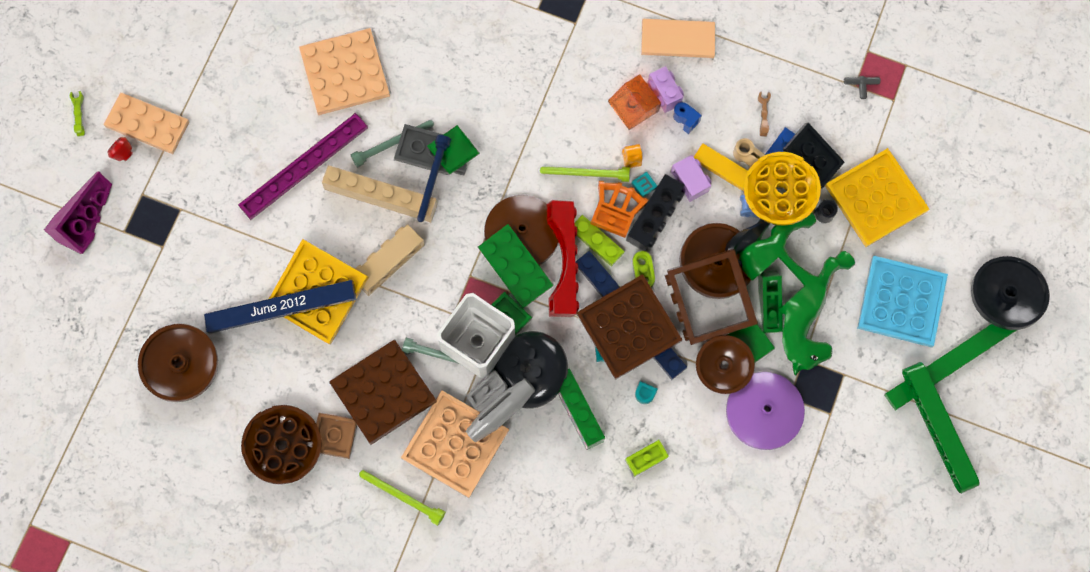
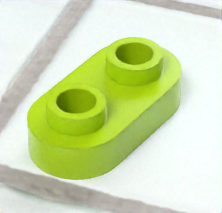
[632,251,655,287]

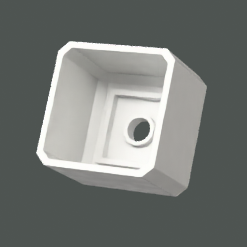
[437,293,515,378]

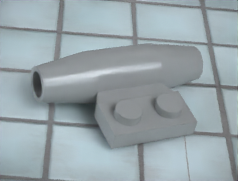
[466,370,535,442]

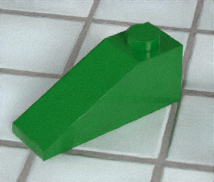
[758,271,783,333]

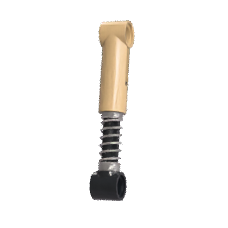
[733,138,838,223]

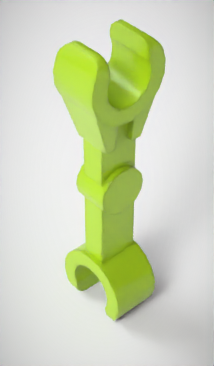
[69,91,85,136]

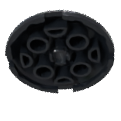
[494,331,568,409]

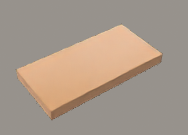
[641,19,715,58]

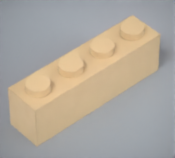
[355,225,425,296]

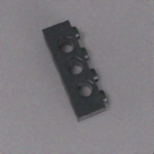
[626,174,685,252]

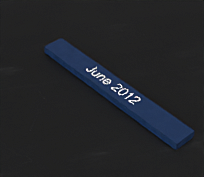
[204,280,357,334]

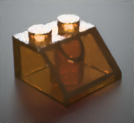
[608,74,661,130]

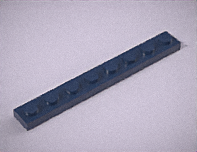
[575,251,687,380]

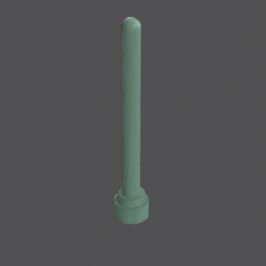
[350,120,434,168]
[402,337,494,372]

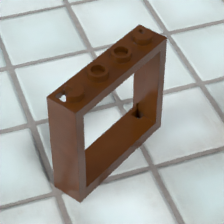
[664,249,758,345]

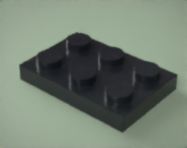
[782,122,845,189]

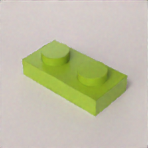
[625,440,669,477]

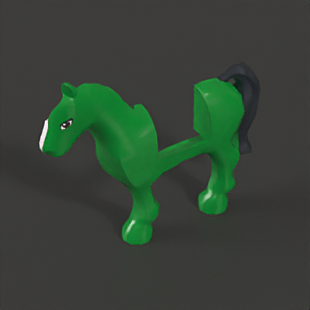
[725,213,855,376]

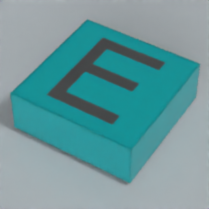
[631,172,657,197]

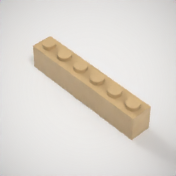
[322,165,437,223]

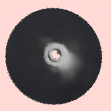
[971,256,1050,330]

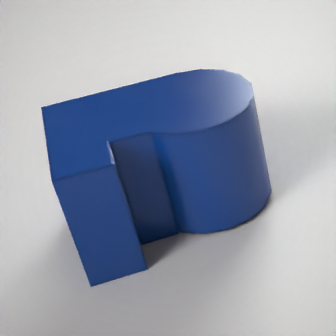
[673,102,702,134]

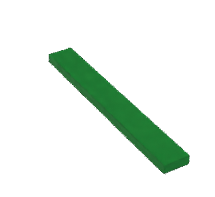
[884,324,1017,411]

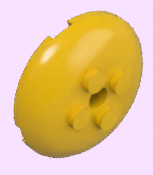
[744,152,821,225]

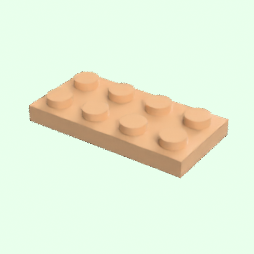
[104,92,189,154]

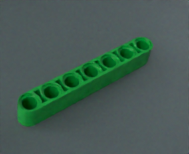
[902,362,980,494]

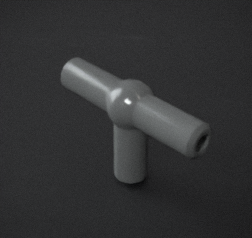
[844,76,881,99]

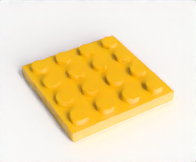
[825,148,930,247]
[269,239,369,344]

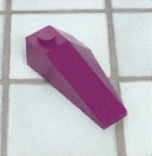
[44,171,112,254]

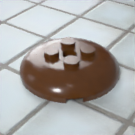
[241,405,322,485]

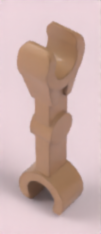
[758,92,771,137]

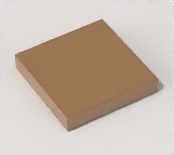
[316,413,357,459]

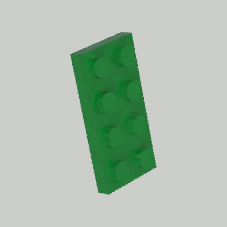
[478,224,554,308]

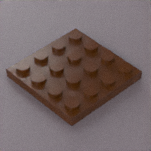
[576,274,683,380]
[329,339,437,445]

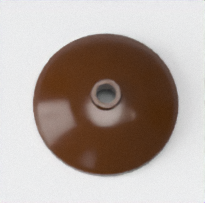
[696,336,755,394]

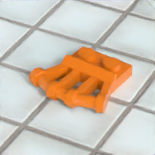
[590,181,649,238]

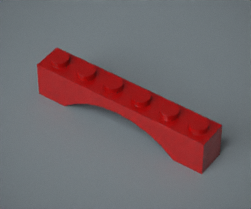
[547,200,579,317]

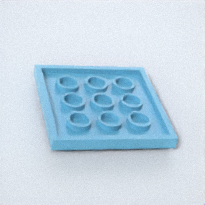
[857,256,948,347]

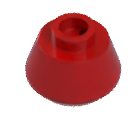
[107,137,132,161]

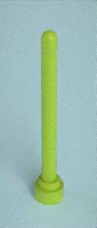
[540,167,630,182]
[359,470,446,526]

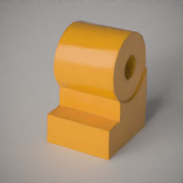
[622,144,642,168]

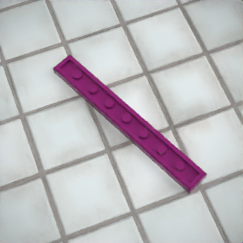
[238,113,368,220]

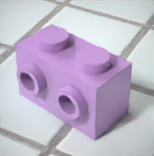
[647,66,684,113]

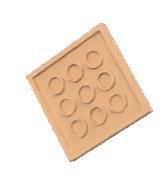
[299,28,390,116]
[401,390,509,498]

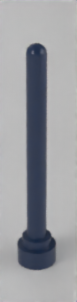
[417,135,451,222]

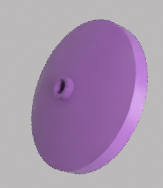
[726,372,805,450]

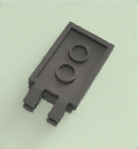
[394,124,467,176]

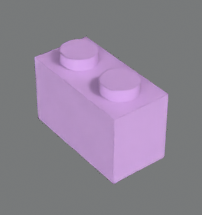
[671,155,711,202]

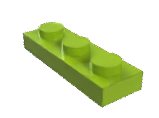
[575,215,625,267]

